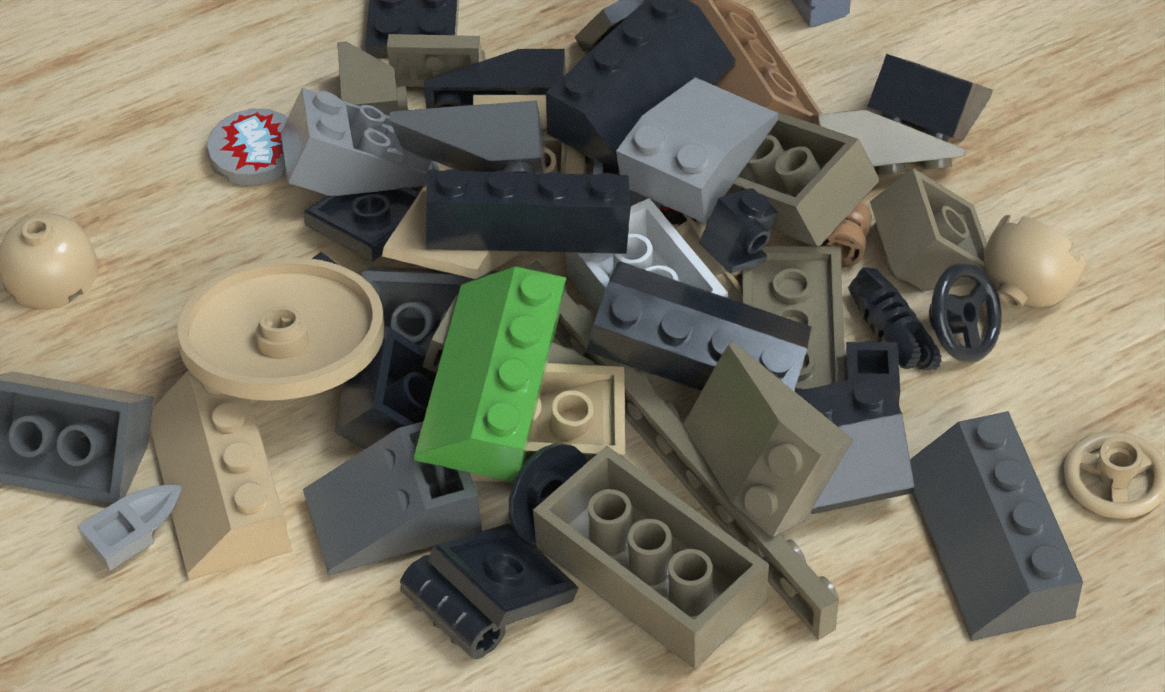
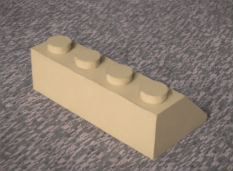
[150,370,292,580]

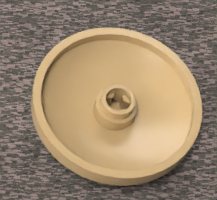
[177,258,384,401]

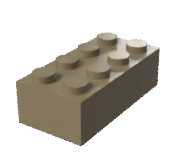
[533,446,769,669]

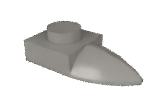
[77,485,182,571]

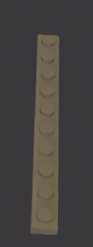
[522,260,839,640]

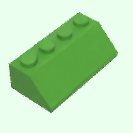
[414,266,566,482]

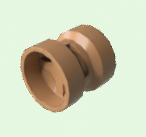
[820,202,872,267]

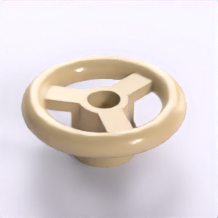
[1064,431,1165,519]

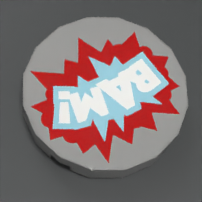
[207,108,288,186]

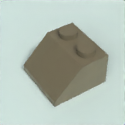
[870,168,987,291]

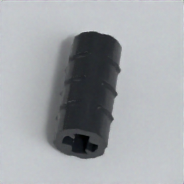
[400,555,506,659]

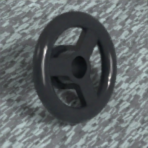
[929,263,1002,363]

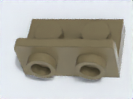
[387,34,486,87]

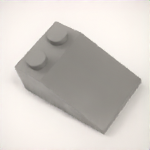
[616,77,778,223]

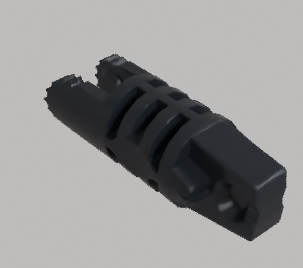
[848,267,942,371]

